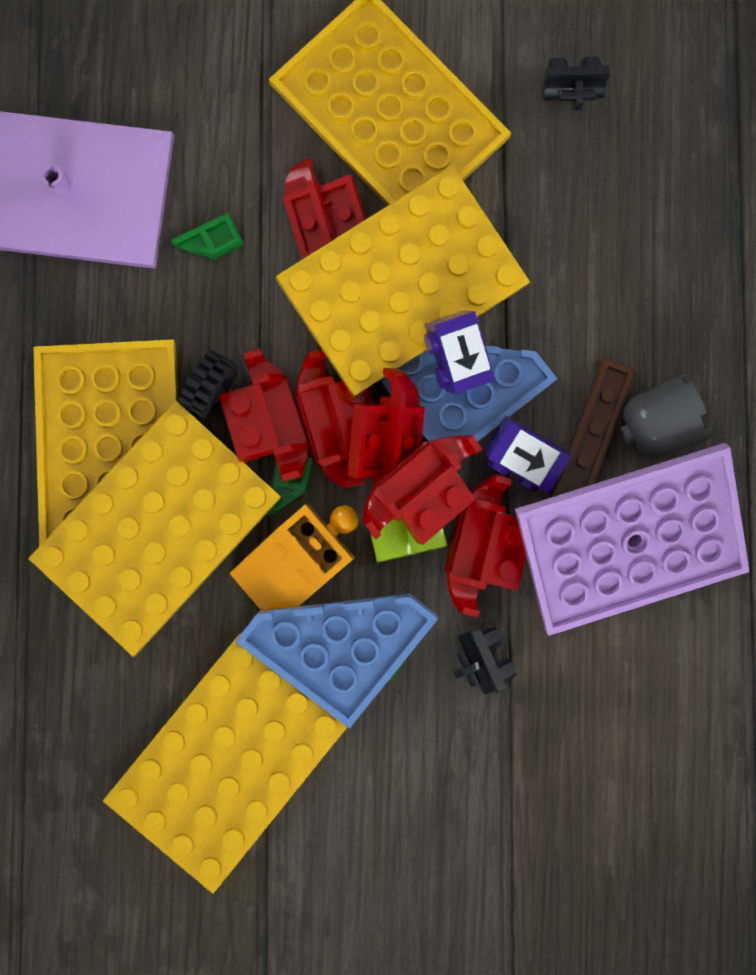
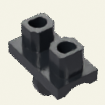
[542,56,610,111]
[453,627,517,695]

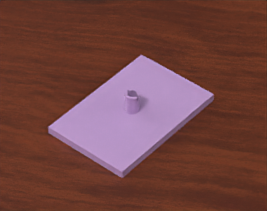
[0,111,174,269]
[515,443,750,636]

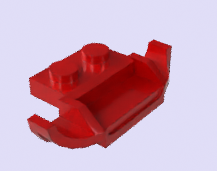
[282,158,367,259]
[219,349,309,483]
[294,350,375,488]
[347,368,425,482]
[363,435,482,545]
[444,475,526,618]

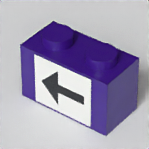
[424,310,495,395]
[484,416,572,493]

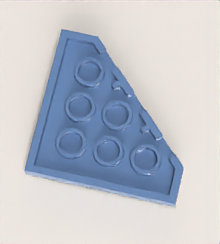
[379,345,558,442]
[236,594,438,729]

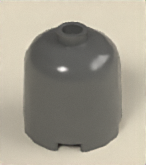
[620,373,713,459]

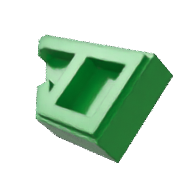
[171,212,245,261]
[266,457,313,516]

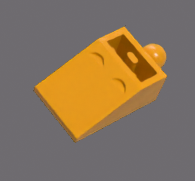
[229,504,359,610]

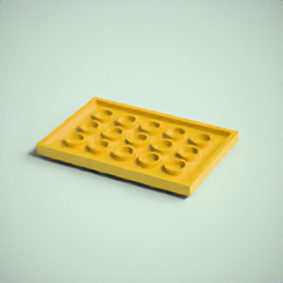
[269,0,511,206]
[276,165,530,397]
[33,339,178,546]
[28,401,282,657]
[103,632,347,894]

